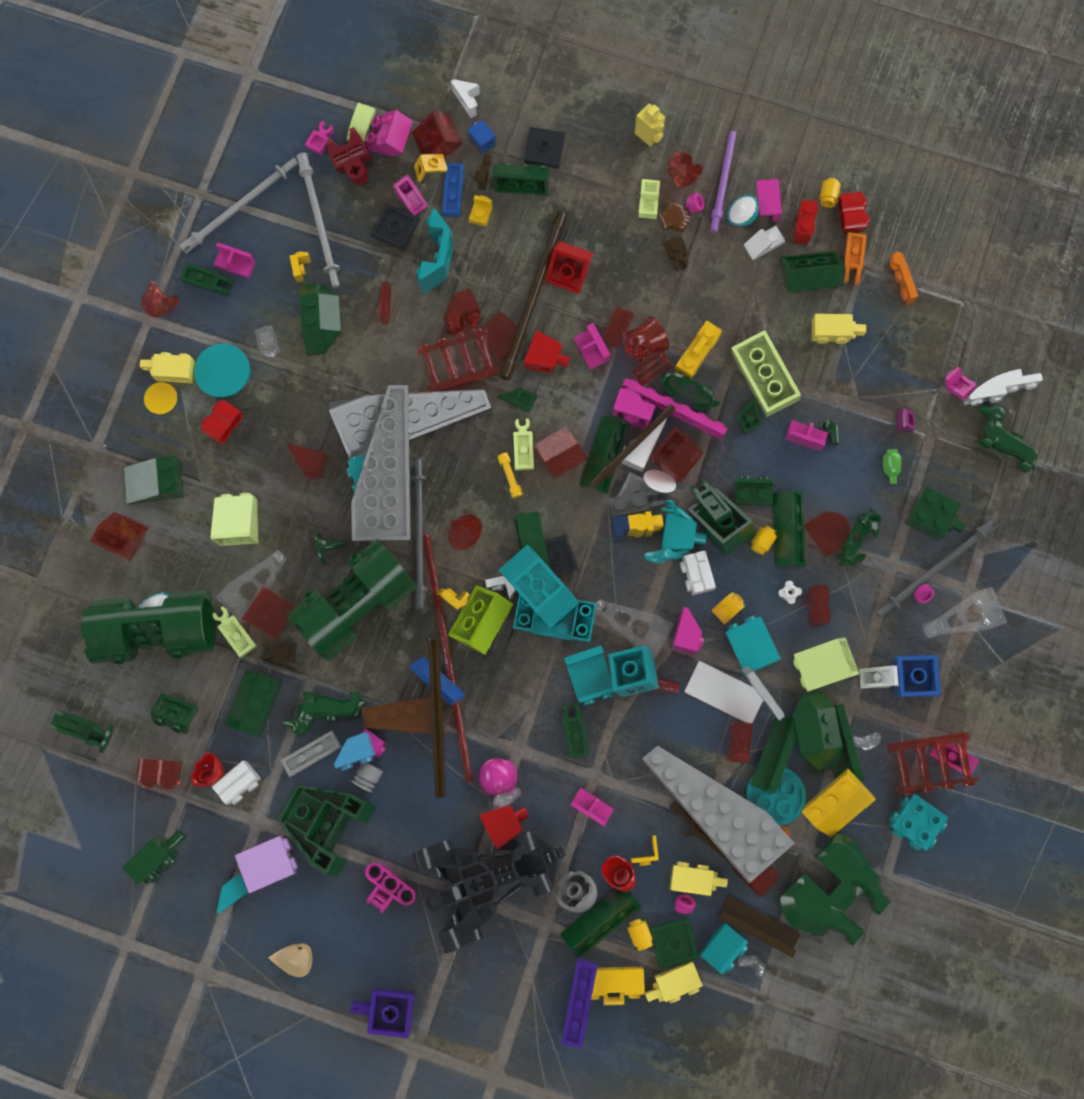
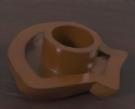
[657,200,690,232]

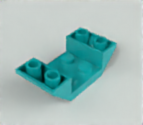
[416,209,454,293]
[499,544,579,628]
[513,594,597,642]

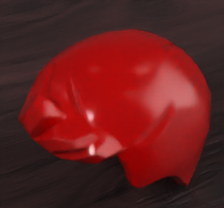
[191,752,224,787]
[601,855,635,892]

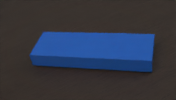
[442,163,464,217]
[410,657,465,705]

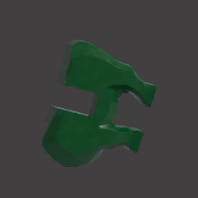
[780,834,891,946]

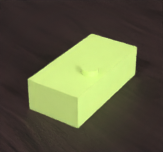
[731,330,801,418]

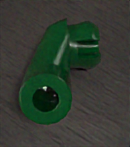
[820,419,840,445]

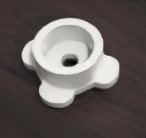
[779,581,802,604]

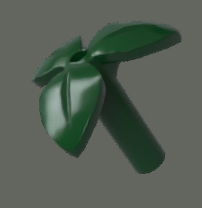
[314,533,346,565]

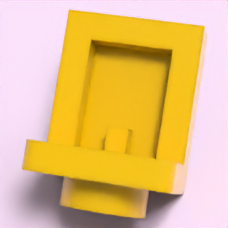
[711,592,745,625]

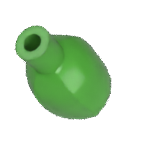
[883,449,902,484]

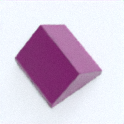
[897,408,915,431]

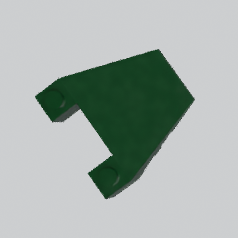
[277,785,377,878]

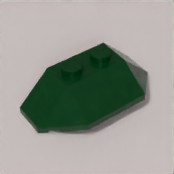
[300,283,341,356]
[792,690,842,771]

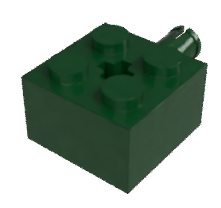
[122,829,187,885]

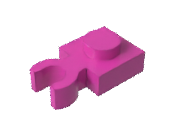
[305,121,334,156]

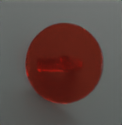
[448,514,482,550]

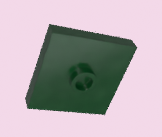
[649,918,699,969]

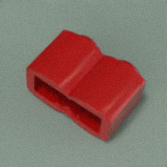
[837,192,870,234]
[793,199,818,245]
[200,400,244,445]

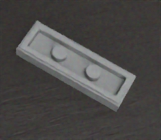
[741,666,785,720]
[280,730,342,777]

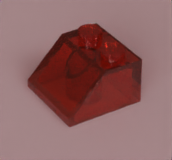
[412,110,462,157]
[533,426,587,478]

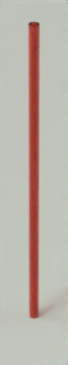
[423,534,473,783]

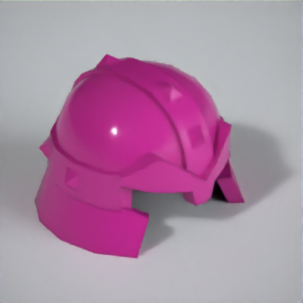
[478,758,517,796]

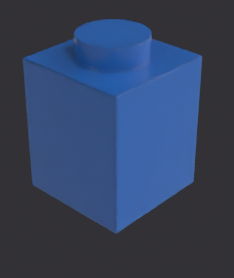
[468,120,496,154]

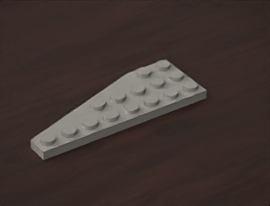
[351,385,411,541]
[329,389,491,460]
[642,746,795,883]

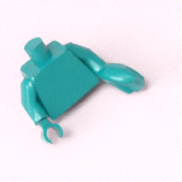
[644,500,706,564]

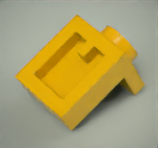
[469,195,493,227]
[290,252,311,283]
[437,588,470,610]

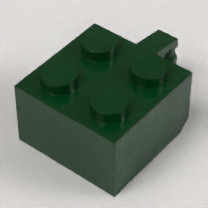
[904,486,967,540]

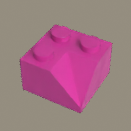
[612,388,655,430]

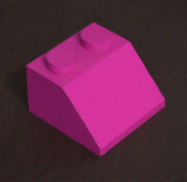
[671,607,704,655]

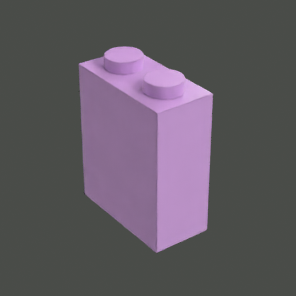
[235,836,298,893]

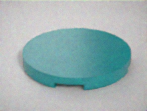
[194,344,251,399]
[746,767,806,826]

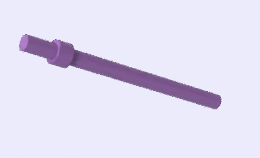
[710,131,736,233]

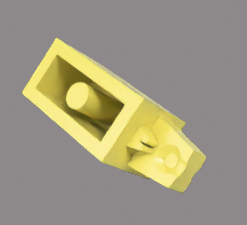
[635,103,665,147]
[812,314,866,344]
[140,352,196,384]
[669,861,728,896]
[645,961,703,1003]

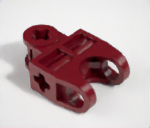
[327,127,372,185]

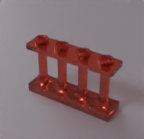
[415,327,501,392]
[887,732,979,795]

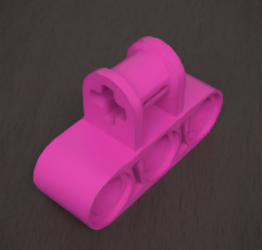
[365,862,418,914]

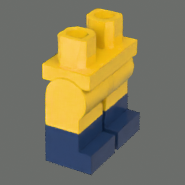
[610,511,663,543]

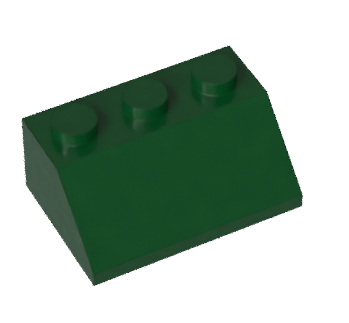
[493,163,550,196]
[780,251,844,293]
[224,670,283,738]

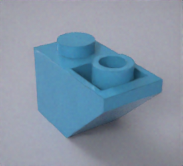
[334,732,376,771]

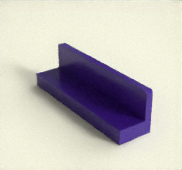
[561,956,598,1049]

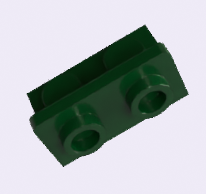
[734,476,774,506]
[150,693,198,734]

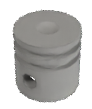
[351,763,383,793]

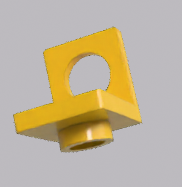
[414,154,447,182]
[630,835,659,866]

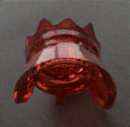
[623,316,669,363]

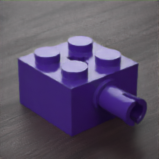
[350,987,416,1038]

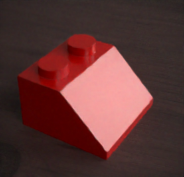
[545,241,594,294]

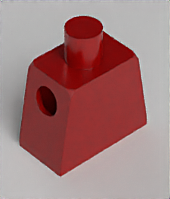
[524,330,570,374]
[479,805,530,850]

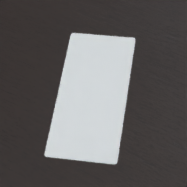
[685,661,763,725]

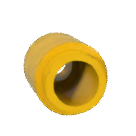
[819,178,841,207]
[750,526,777,555]
[627,918,653,951]

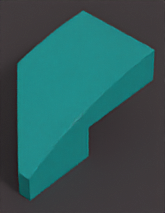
[216,874,249,914]

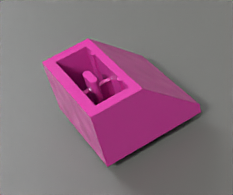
[366,110,413,156]

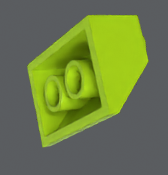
[448,585,513,655]

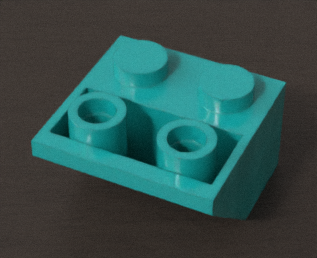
[699,922,748,975]

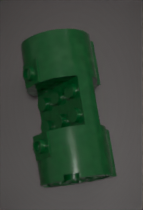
[286,538,418,662]
[81,589,216,665]

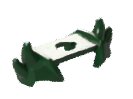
[661,371,721,413]
[836,508,882,566]

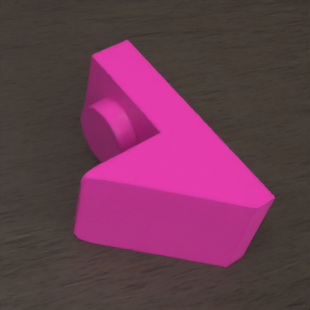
[393,174,428,216]

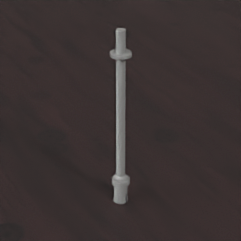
[296,153,340,288]
[179,158,298,255]

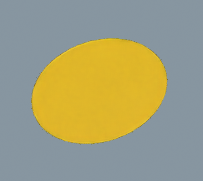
[144,382,177,414]

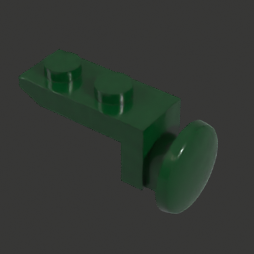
[49,709,114,753]

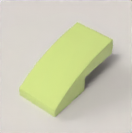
[346,103,376,142]
[638,179,660,219]

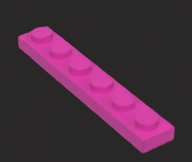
[622,378,728,440]

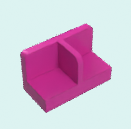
[756,179,782,222]
[214,242,256,279]
[574,323,610,370]
[785,420,828,451]
[570,788,614,826]

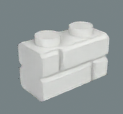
[680,551,716,596]
[212,760,261,805]

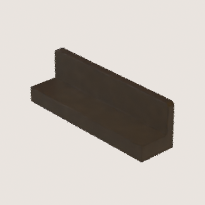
[717,896,800,958]

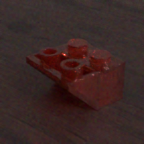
[443,288,481,335]
[650,426,704,483]
[90,512,148,562]

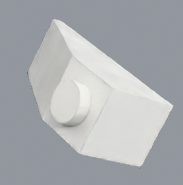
[622,418,667,472]

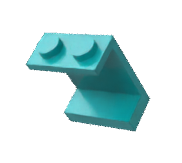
[723,615,781,676]
[564,646,614,706]

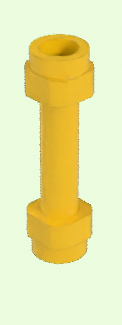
[497,453,523,499]

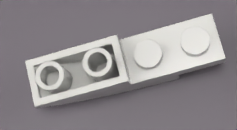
[964,369,1043,406]

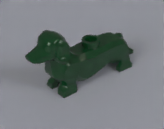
[977,405,1038,473]
[282,691,367,736]

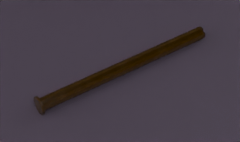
[425,638,446,798]

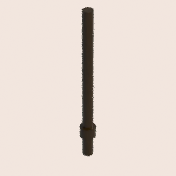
[590,404,676,488]

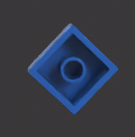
[892,655,941,698]

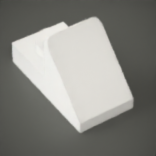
[451,79,480,118]
[743,226,785,260]
[485,576,516,600]
[859,665,899,688]

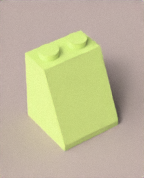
[211,493,258,546]
[793,637,859,692]

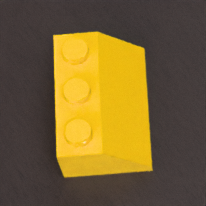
[802,769,876,837]

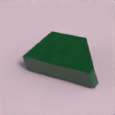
[498,388,538,413]

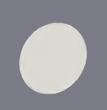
[644,470,676,493]

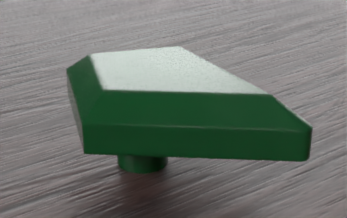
[736,398,762,434]

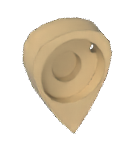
[268,943,313,977]

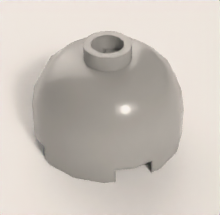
[556,871,597,913]

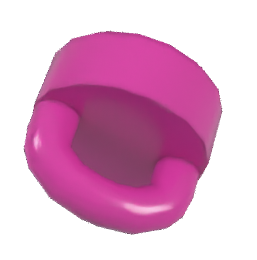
[686,193,704,213]
[912,583,934,604]
[674,894,696,914]

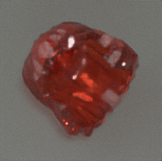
[667,151,704,187]
[141,281,179,318]

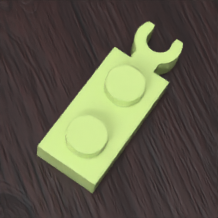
[513,419,534,471]
[212,607,257,658]

